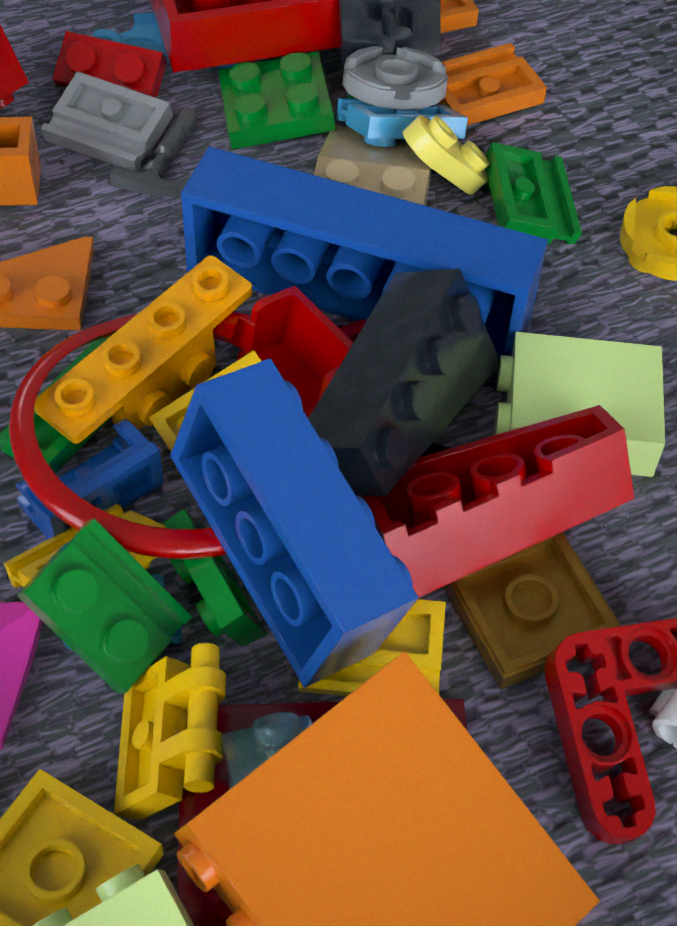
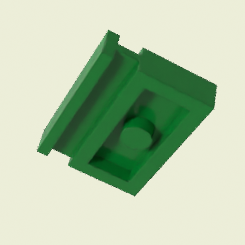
[485,142,582,245]
[16,519,192,693]

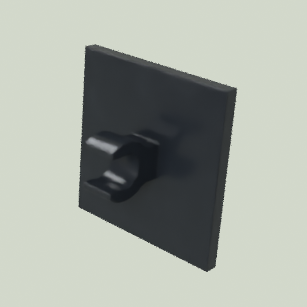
[338,0,441,69]

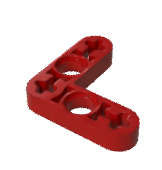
[544,618,677,844]

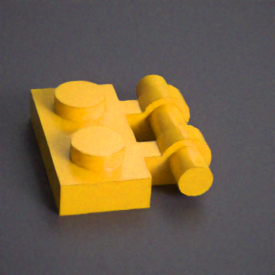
[114,643,226,819]

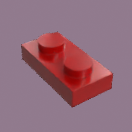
[52,31,167,98]

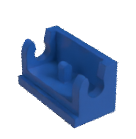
[16,419,164,539]

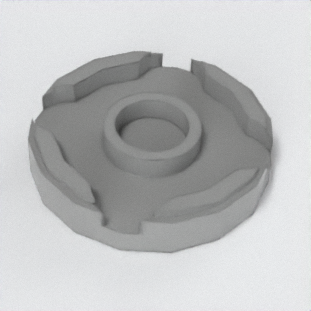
[342,46,448,110]

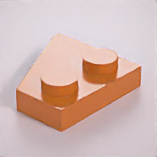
[0,236,95,330]

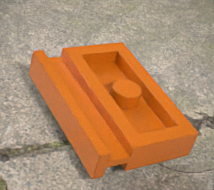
[436,43,547,126]

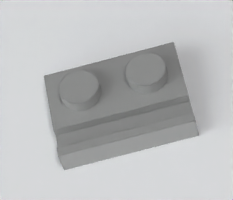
[41,71,173,172]

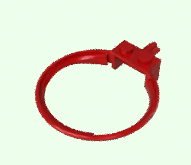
[9,286,367,559]

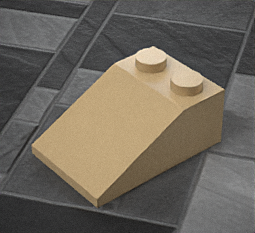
[314,125,432,206]

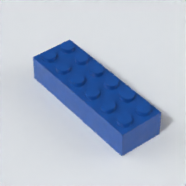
[181,146,548,359]

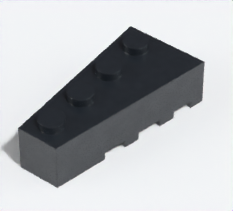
[308,269,500,497]

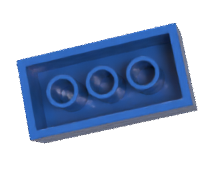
[170,358,419,688]

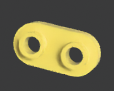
[403,115,490,195]

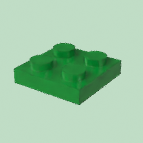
[218,51,336,150]

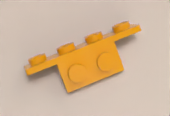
[34,256,252,444]

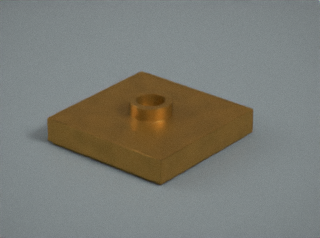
[443,532,621,690]

